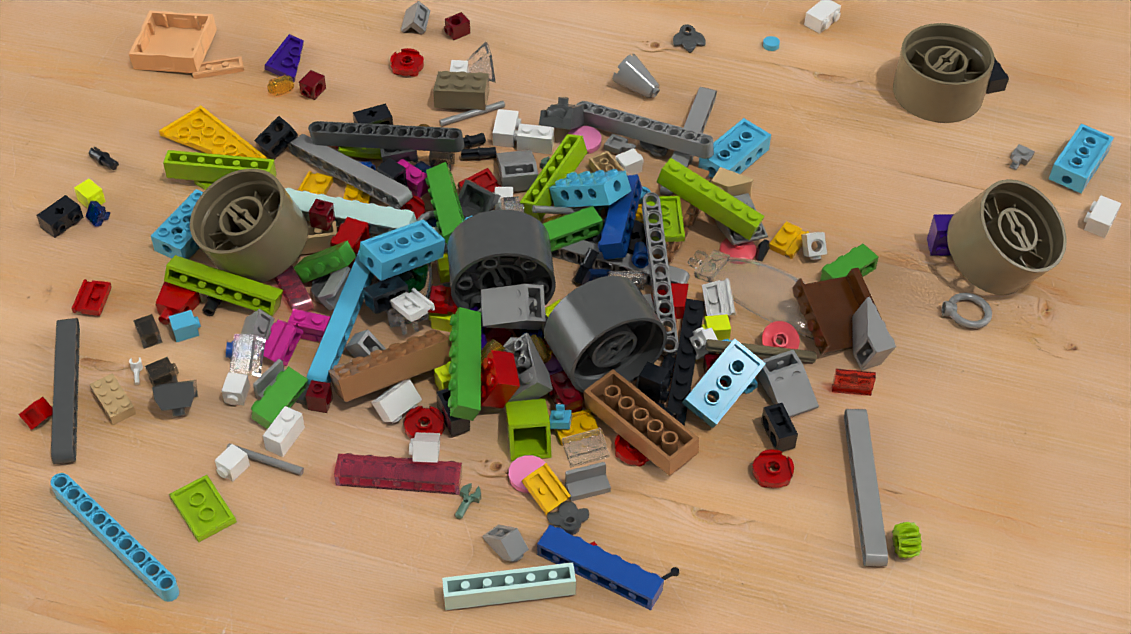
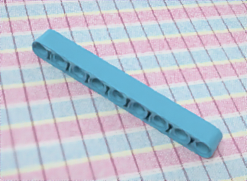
[307,249,374,385]
[50,473,179,602]

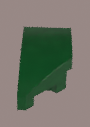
[405,265,428,293]

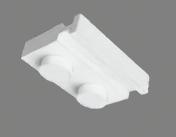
[702,278,736,316]
[390,288,435,322]

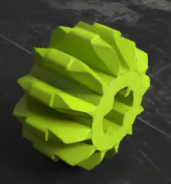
[892,522,922,558]

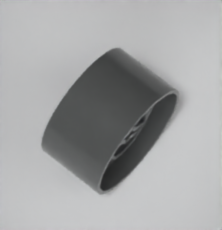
[447,210,556,309]
[544,276,667,393]

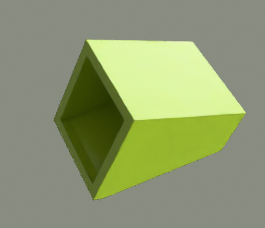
[505,399,552,461]

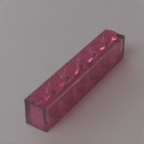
[334,453,462,495]

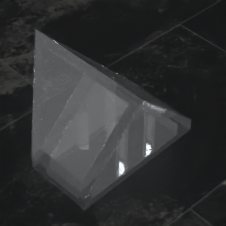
[466,42,496,83]

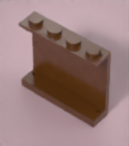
[792,268,882,355]

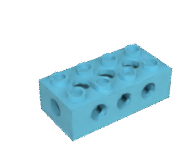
[698,118,771,178]
[1049,124,1114,194]
[549,169,631,207]
[151,189,203,259]
[359,219,445,281]
[682,338,766,428]

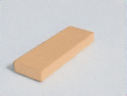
[192,56,244,79]

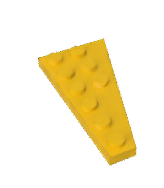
[159,105,267,159]

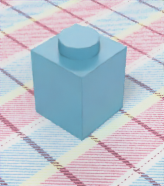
[169,310,201,342]

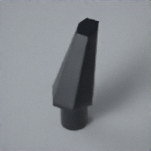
[756,239,770,266]

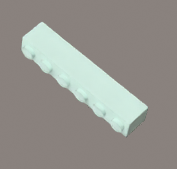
[442,563,576,610]

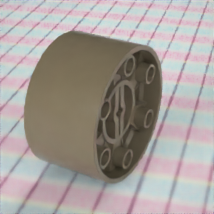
[893,23,995,123]
[190,169,308,283]
[947,179,1066,295]

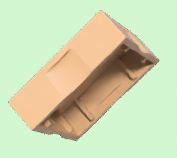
[129,11,217,73]

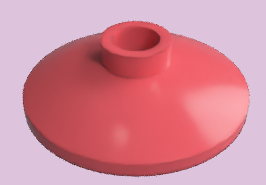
[720,238,757,264]
[762,321,800,349]

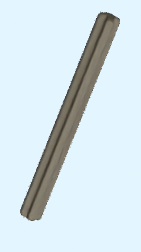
[705,339,817,363]

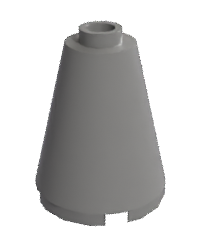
[612,54,660,98]

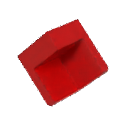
[18,397,53,430]

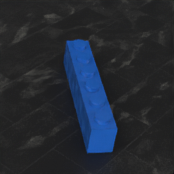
[598,174,642,260]
[537,525,664,610]

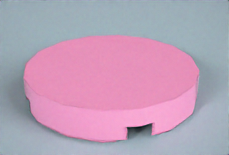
[568,126,601,154]
[509,455,546,493]

